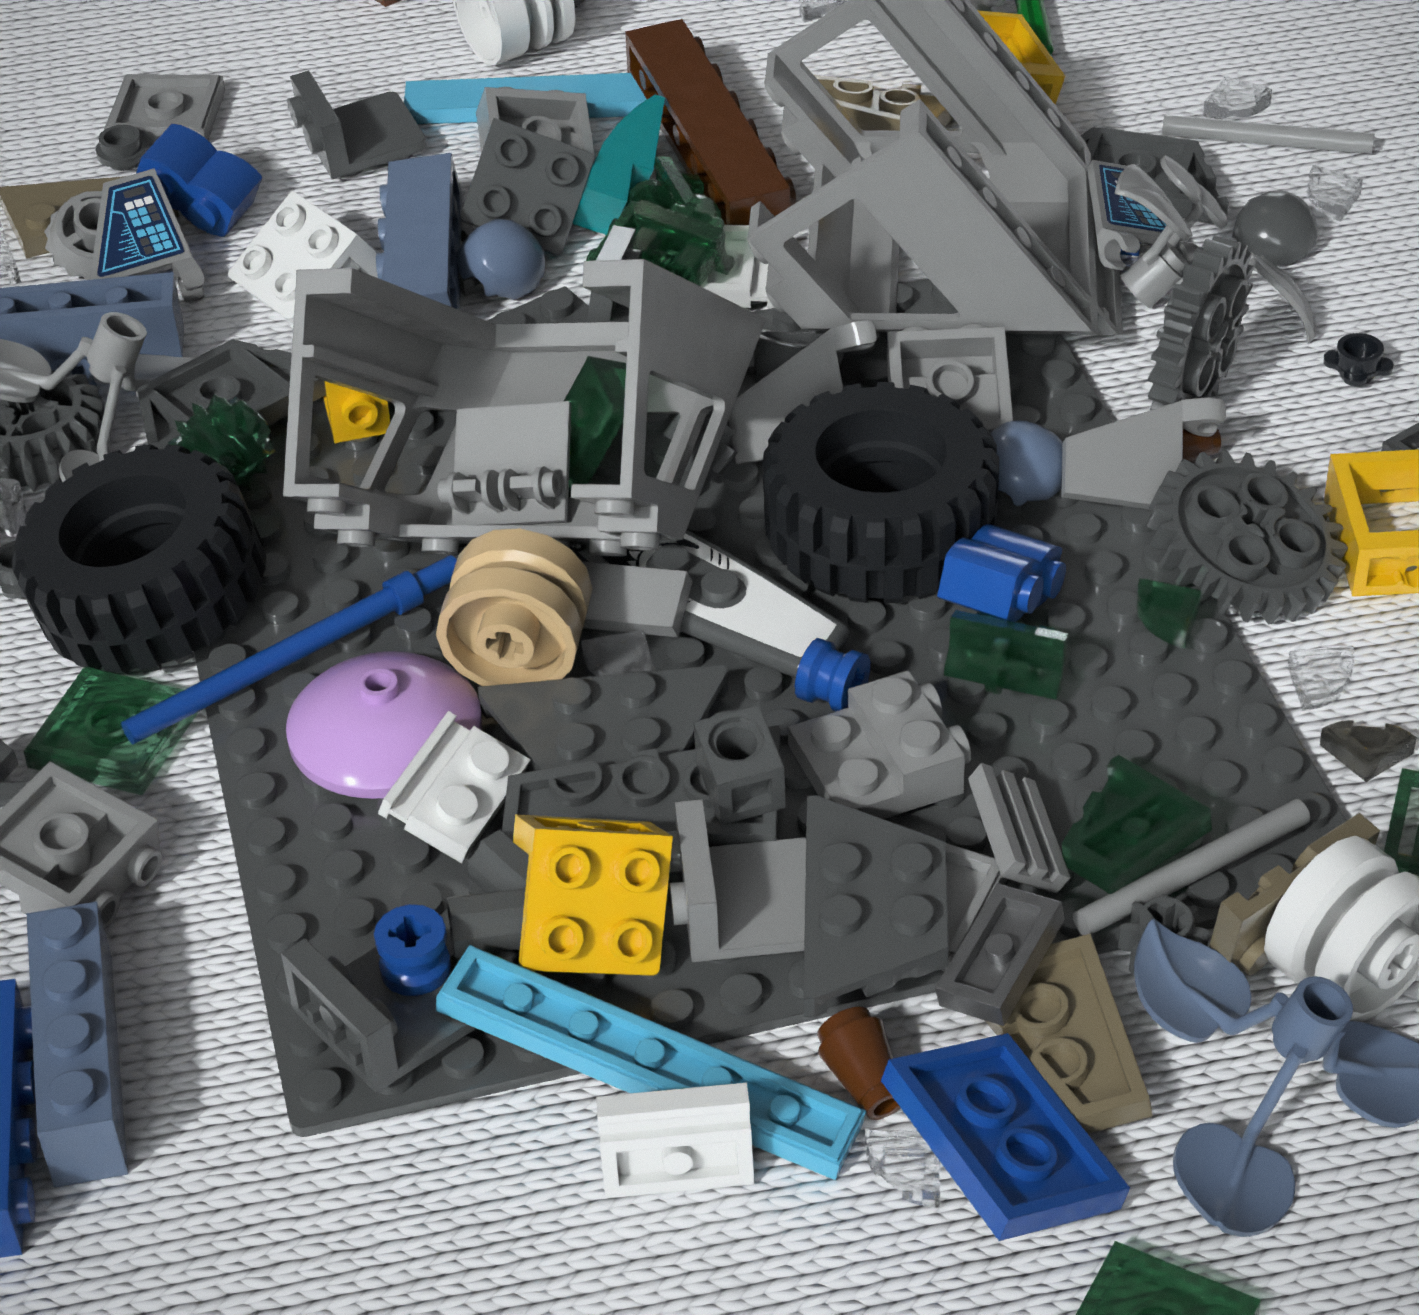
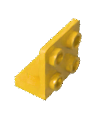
[513,814,673,976]

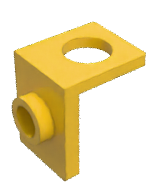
[323,381,390,443]

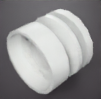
[453,0,576,66]

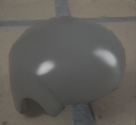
[1232,191,1318,266]

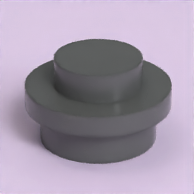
[96,125,148,171]

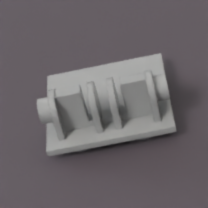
[438,401,572,525]

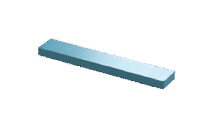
[404,73,647,124]
[436,945,866,1181]

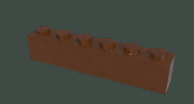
[625,19,797,225]

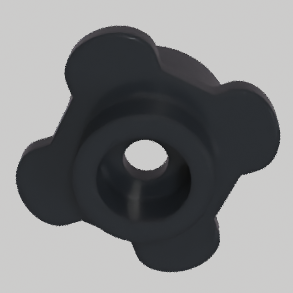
[1323,333,1394,386]

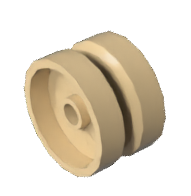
[436,528,593,686]

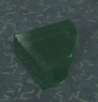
[1136,578,1201,648]

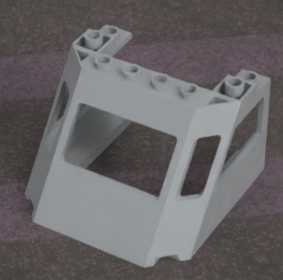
[747,0,1123,335]
[283,259,766,557]

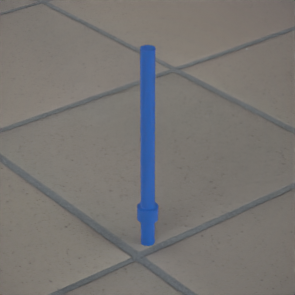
[121,555,457,745]

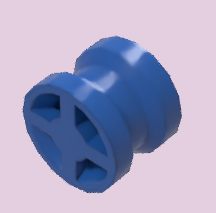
[795,638,870,712]
[374,904,451,996]

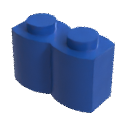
[136,124,263,237]
[937,524,1066,623]

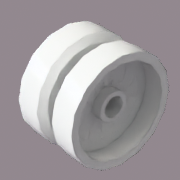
[1264,836,1419,1022]

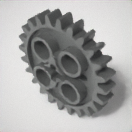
[1148,235,1254,410]
[1146,450,1348,625]

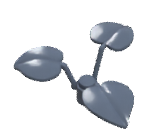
[1134,919,1419,1237]

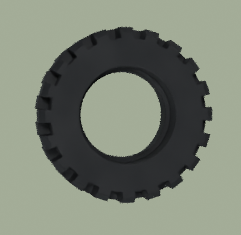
[763,382,999,604]
[12,444,266,675]

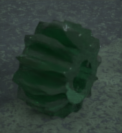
[168,394,275,491]

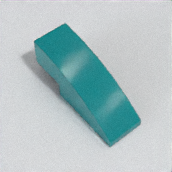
[572,94,665,235]

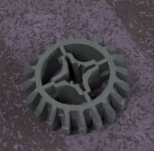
[0,369,105,493]

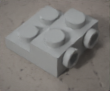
[476,87,596,165]
[886,324,1013,433]
[788,670,971,819]
[0,762,162,930]

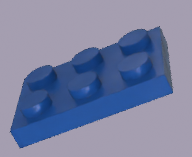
[881,1033,1130,1241]

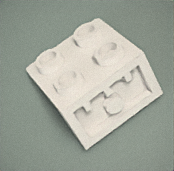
[228,190,378,323]

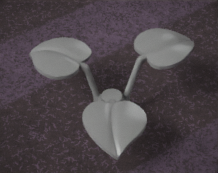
[1115,155,1315,343]
[0,312,194,482]

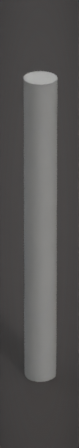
[1162,114,1375,154]
[1073,799,1310,935]

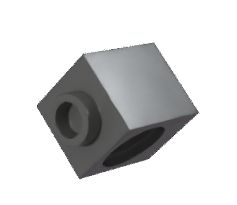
[693,704,786,826]

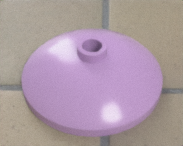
[286,651,482,799]

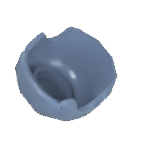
[456,219,546,300]
[991,420,1063,506]

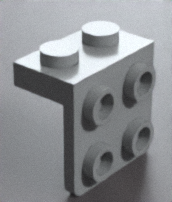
[667,799,806,962]

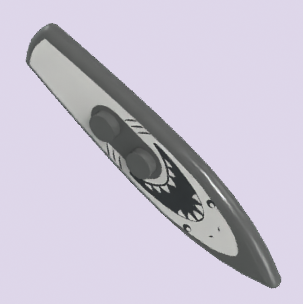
[568,491,850,678]

